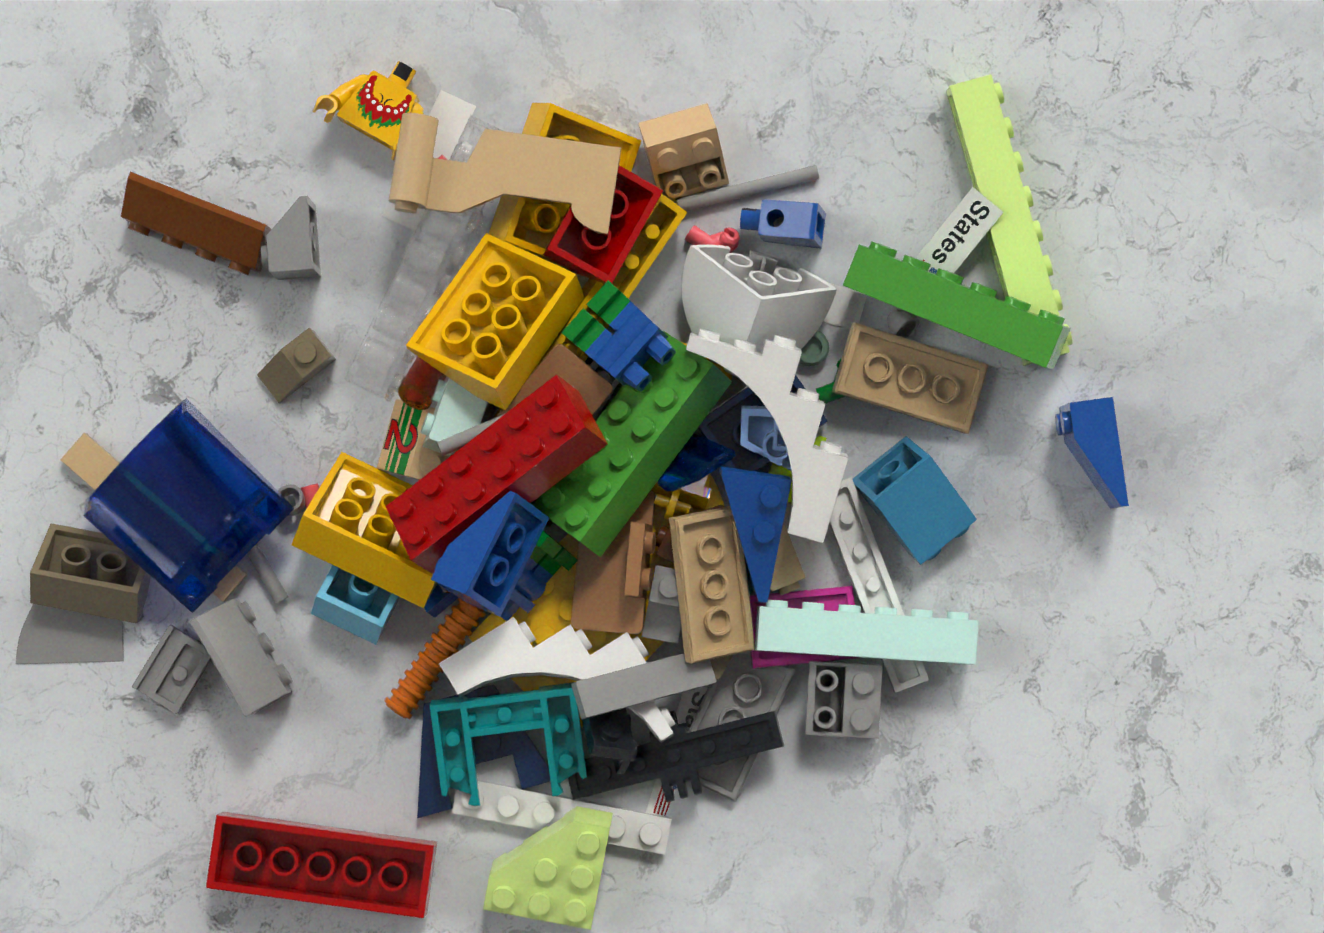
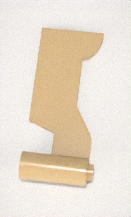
[388,113,621,235]

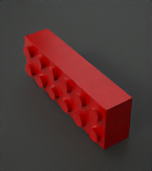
[385,374,608,574]
[206,812,437,918]

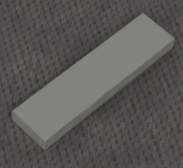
[571,653,717,720]

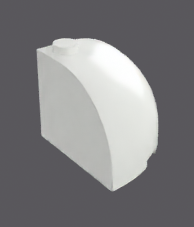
[682,245,837,376]

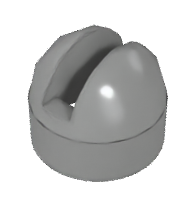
[887,308,919,338]
[275,484,305,516]

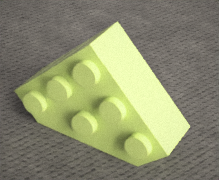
[483,806,613,930]

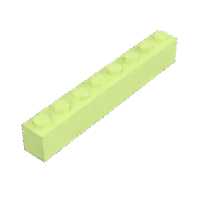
[946,74,1073,366]

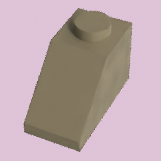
[257,328,336,403]

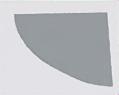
[16,532,124,664]

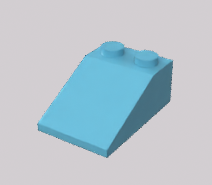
[311,565,400,645]

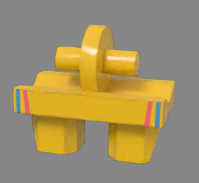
[651,460,712,520]

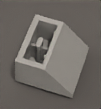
[805,661,882,739]

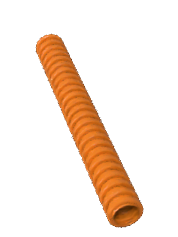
[384,497,552,719]

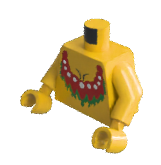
[312,61,424,161]

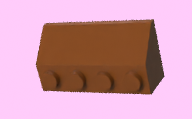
[121,171,272,275]

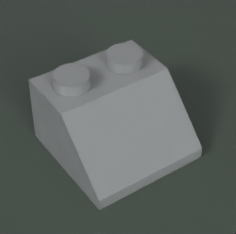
[261,196,321,280]

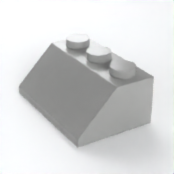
[190,598,293,717]

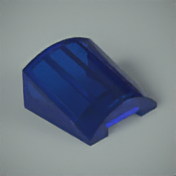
[83,398,294,613]

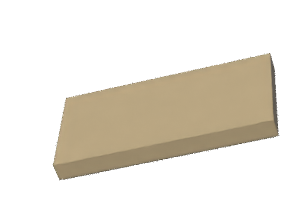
[832,322,989,434]
[669,506,755,664]

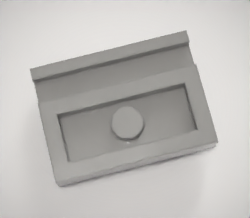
[132,625,211,714]

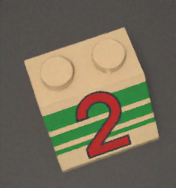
[377,399,450,480]

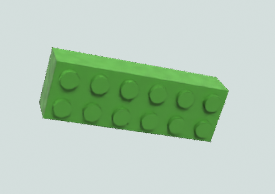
[843,241,1071,369]
[533,331,732,557]

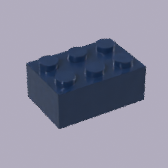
[698,374,828,471]

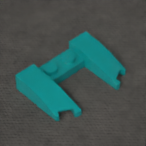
[430,682,587,806]

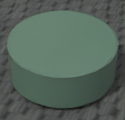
[799,330,829,366]

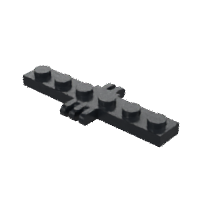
[568,710,784,802]

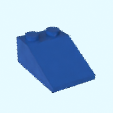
[1055,397,1129,509]
[431,491,549,617]

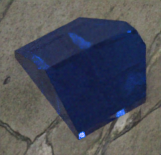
[658,433,736,491]

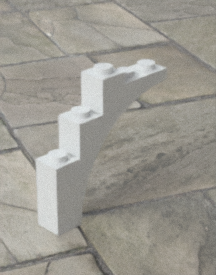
[686,329,848,543]
[439,617,675,743]

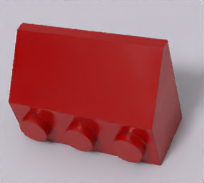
[543,165,663,284]

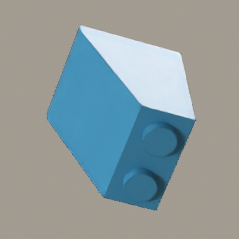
[852,436,977,565]

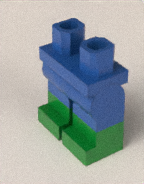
[561,280,676,392]
[500,530,578,621]

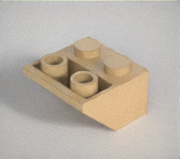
[638,103,729,200]

